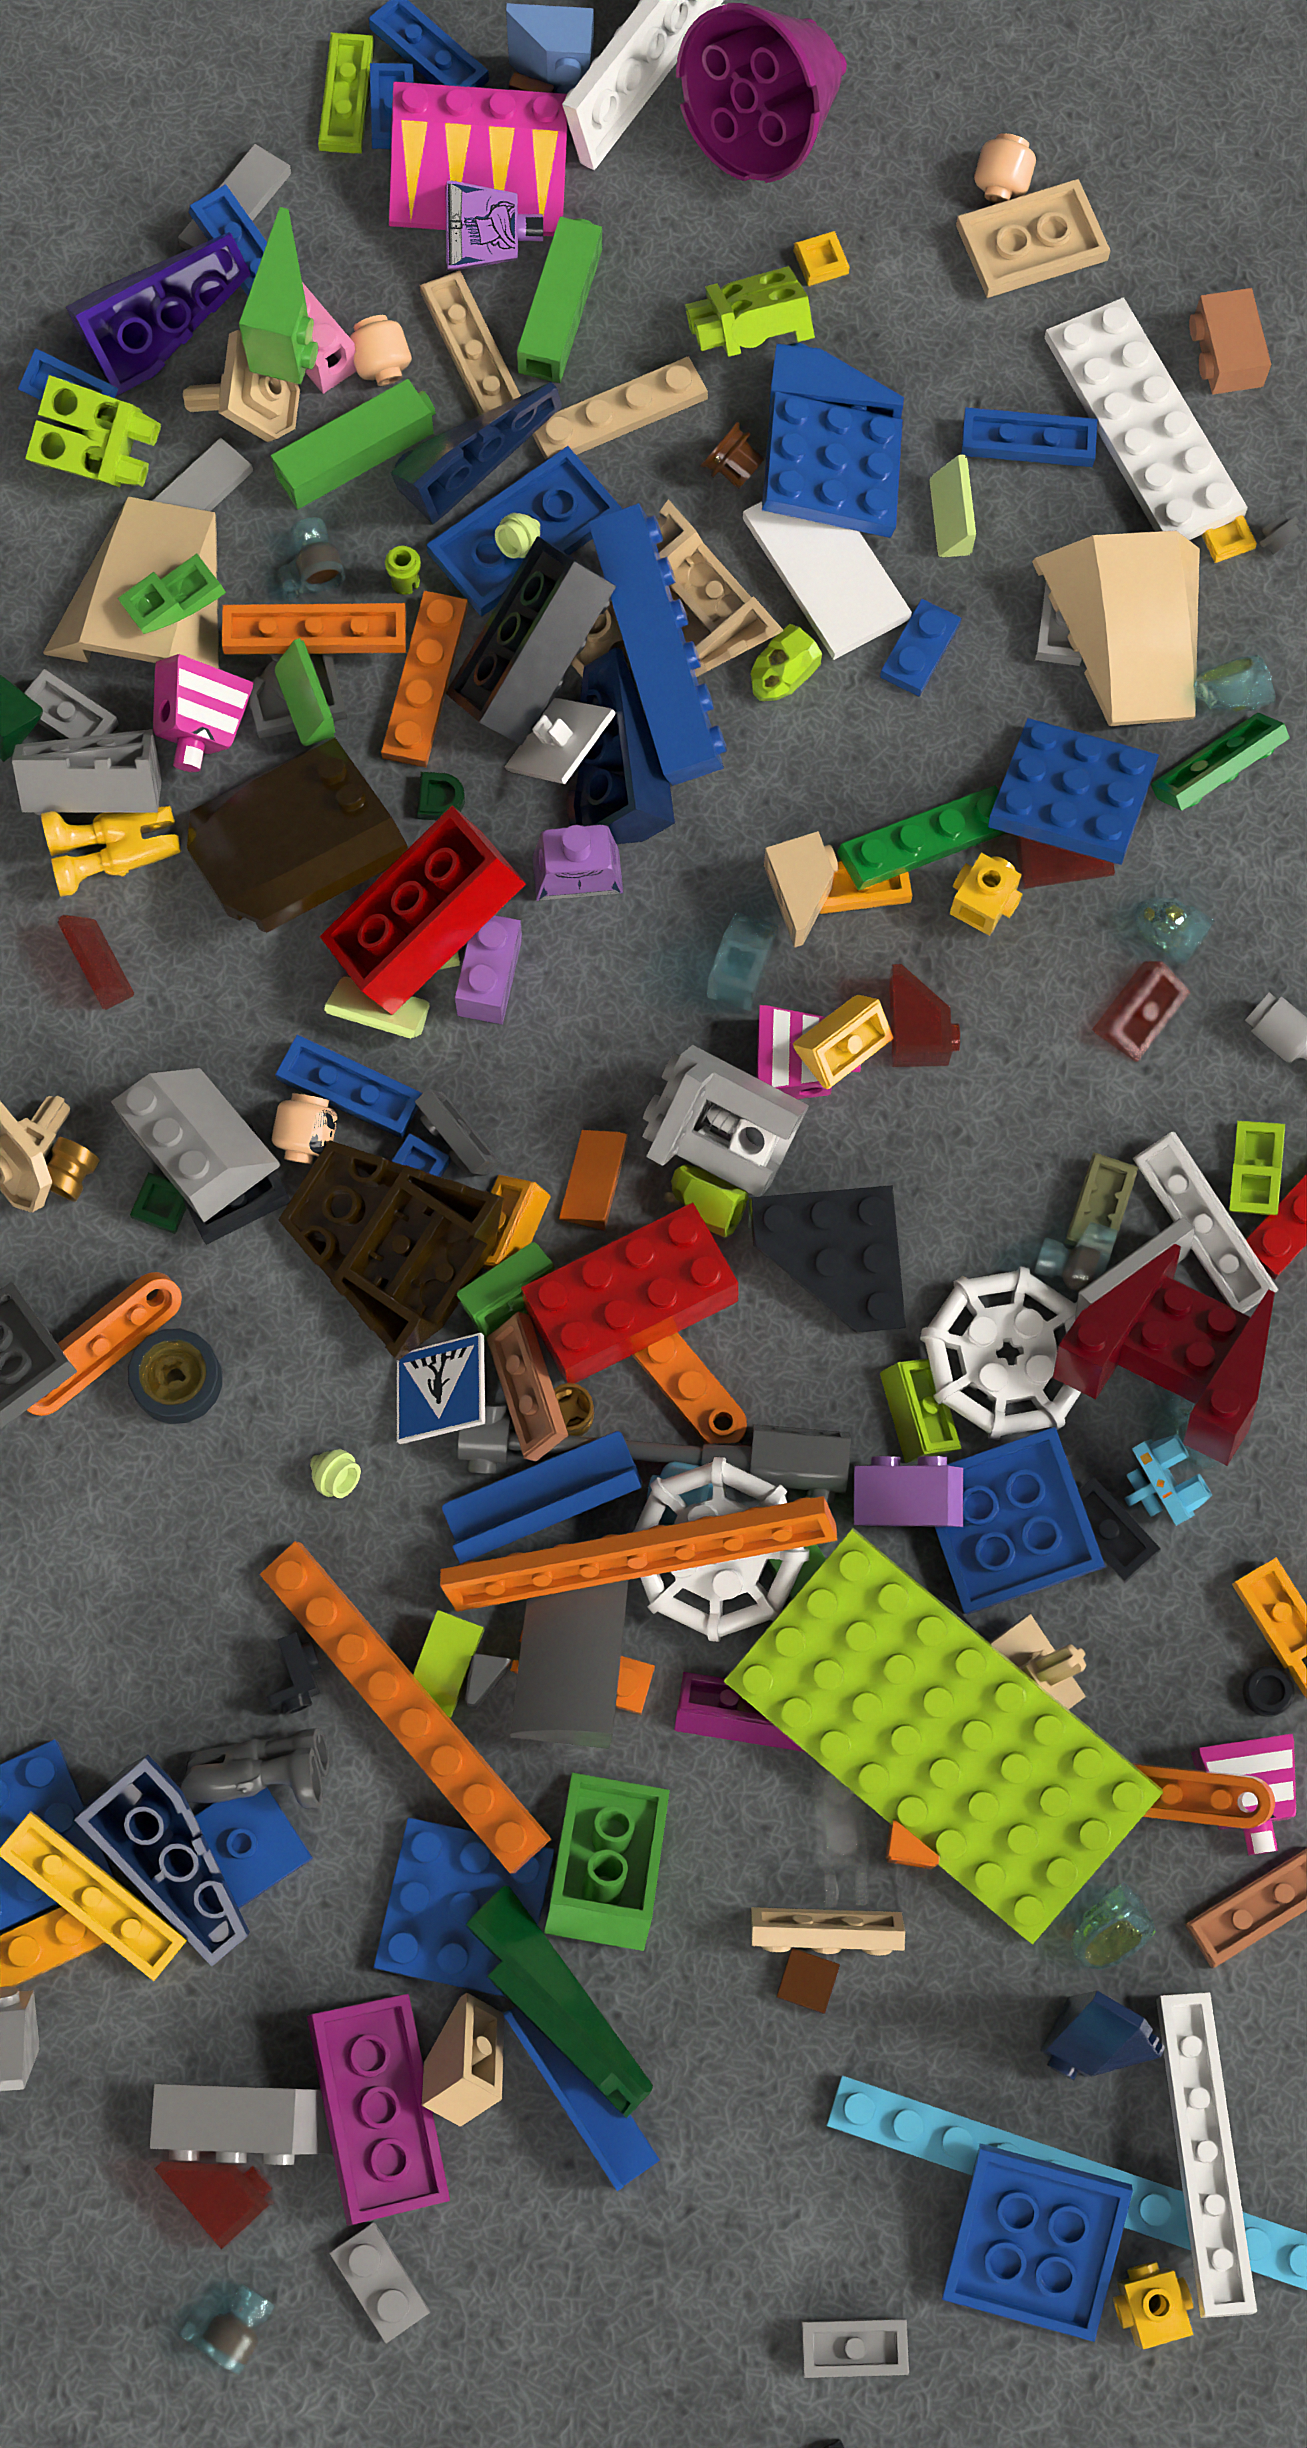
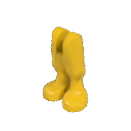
[41,806,182,897]

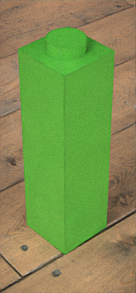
[517,216,602,383]
[271,379,436,509]

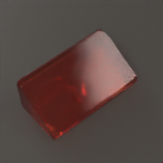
[1015,836,1115,889]
[57,915,134,1010]
[1092,961,1190,1062]

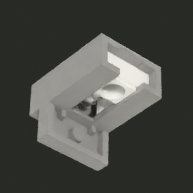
[642,1045,809,1197]

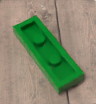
[1151,712,1290,811]

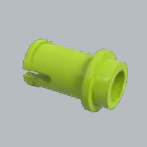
[385,546,421,595]

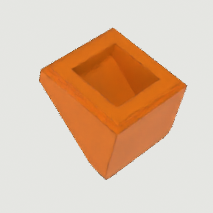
[885,1820,940,1869]

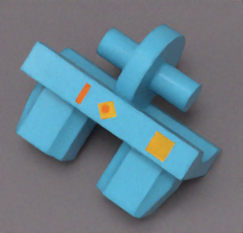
[1124,1434,1212,1526]

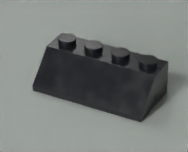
[445,536,616,745]

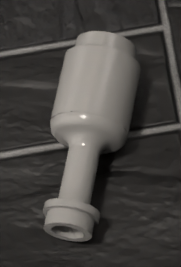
[1245,992,1307,1063]

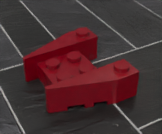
[1053,1244,1275,1466]

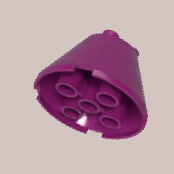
[676,3,847,183]

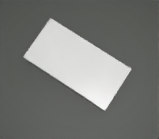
[743,502,912,660]

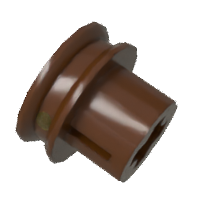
[700,422,764,489]

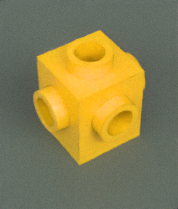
[950,852,1023,936]
[1113,2261,1194,2349]

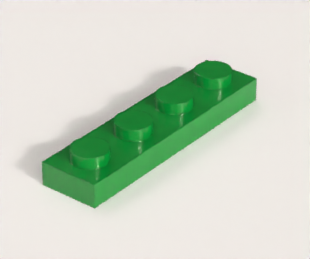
[837,785,1007,891]

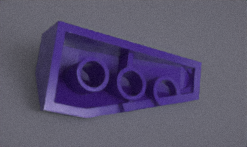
[66,232,251,396]

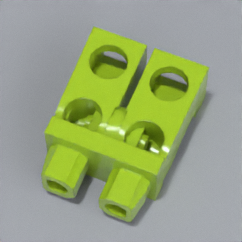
[685,266,815,357]
[25,375,161,488]

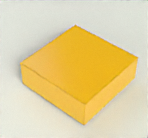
[793,231,850,286]
[1201,515,1257,563]

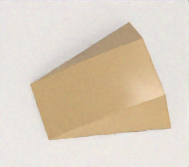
[43,497,219,669]
[571,499,783,705]
[1032,531,1200,726]

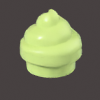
[495,513,540,559]
[310,1449,361,1498]

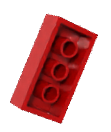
[319,805,526,1015]
[521,1202,739,1384]

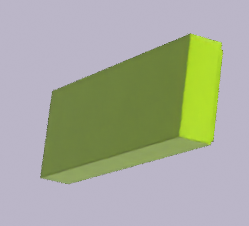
[318,32,374,154]

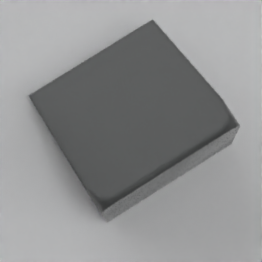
[465,1654,512,1709]

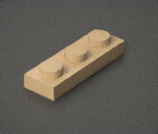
[751,1907,905,1956]

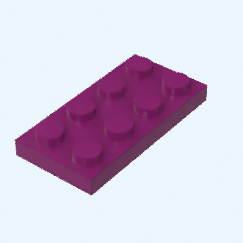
[307,1994,450,2226]

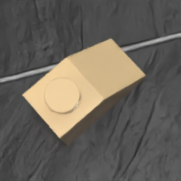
[764,831,838,947]
[422,1993,505,2127]

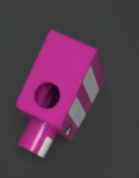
[153,654,254,772]
[756,1005,861,1099]
[1191,1734,1296,1856]

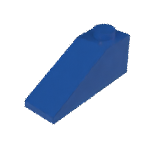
[769,343,904,419]

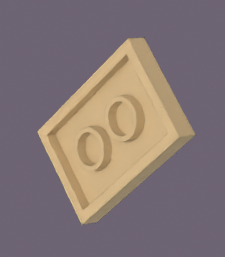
[956,179,1110,298]

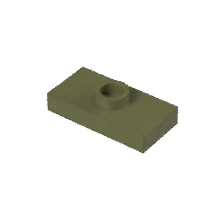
[1064,1152,1139,1257]

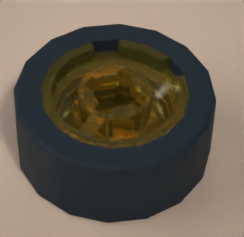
[128,1328,223,1424]

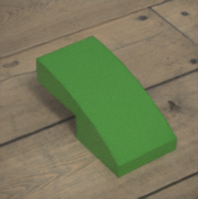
[117,553,226,634]

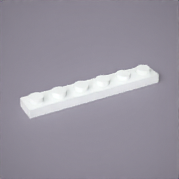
[1156,1992,1257,2318]

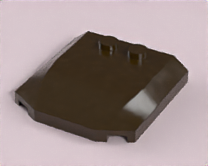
[187,737,408,933]

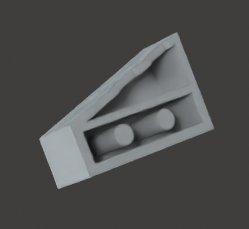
[150,2084,333,2165]

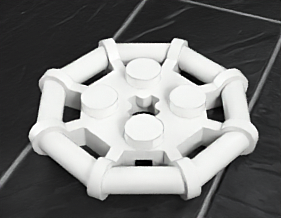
[920,1266,1081,1440]
[633,1457,810,1642]

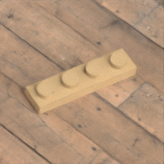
[532,356,708,461]

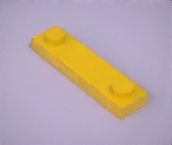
[0,1811,187,1981]

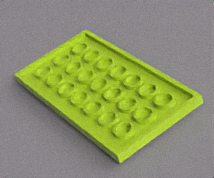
[723,1528,1163,1945]

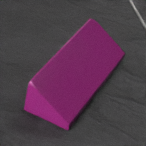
[674,1672,806,1752]

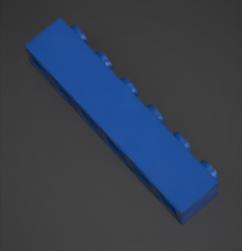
[588,503,727,786]

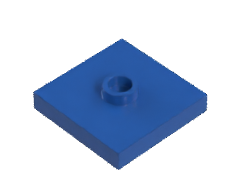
[195,1787,313,1909]

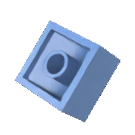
[506,3,594,94]

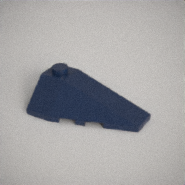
[390,382,562,524]
[567,647,675,844]
[74,1754,250,1966]
[1040,1991,1165,2081]

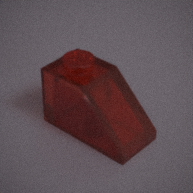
[889,964,960,1067]
[154,2160,274,2249]

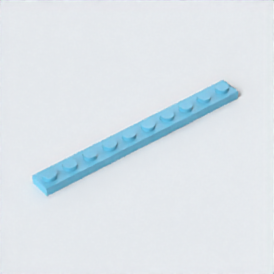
[826,2076,1307,2290]

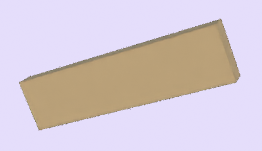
[420,270,521,416]

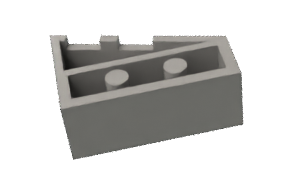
[12,729,162,815]

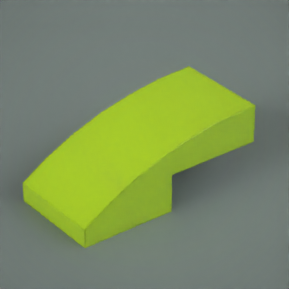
[1229,1121,1285,1215]
[413,1610,484,1719]

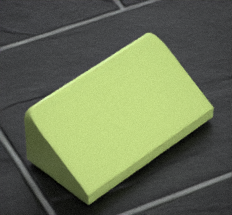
[930,455,976,557]
[324,977,429,1039]

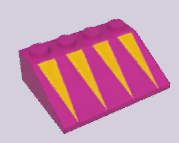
[389,82,567,236]

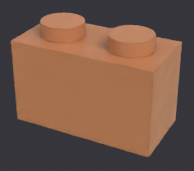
[1189,288,1271,394]

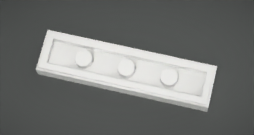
[1133,1132,1278,1313]

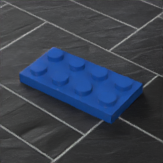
[426,446,622,617]

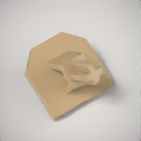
[183,330,300,442]
[0,1096,70,1212]
[989,1614,1086,1710]

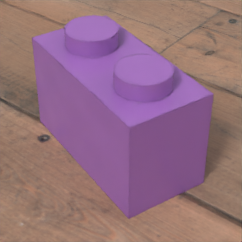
[455,915,522,1025]
[854,1456,963,1527]

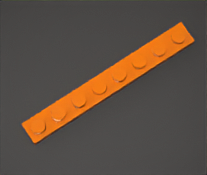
[440,1496,837,1612]
[260,1541,551,1874]

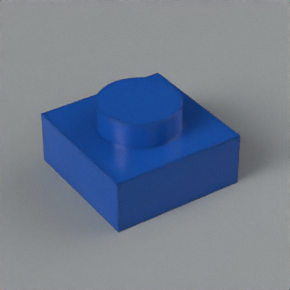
[392,1133,451,1177]

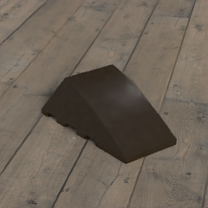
[278,1140,504,1361]

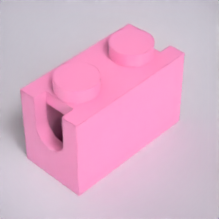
[302,282,356,394]

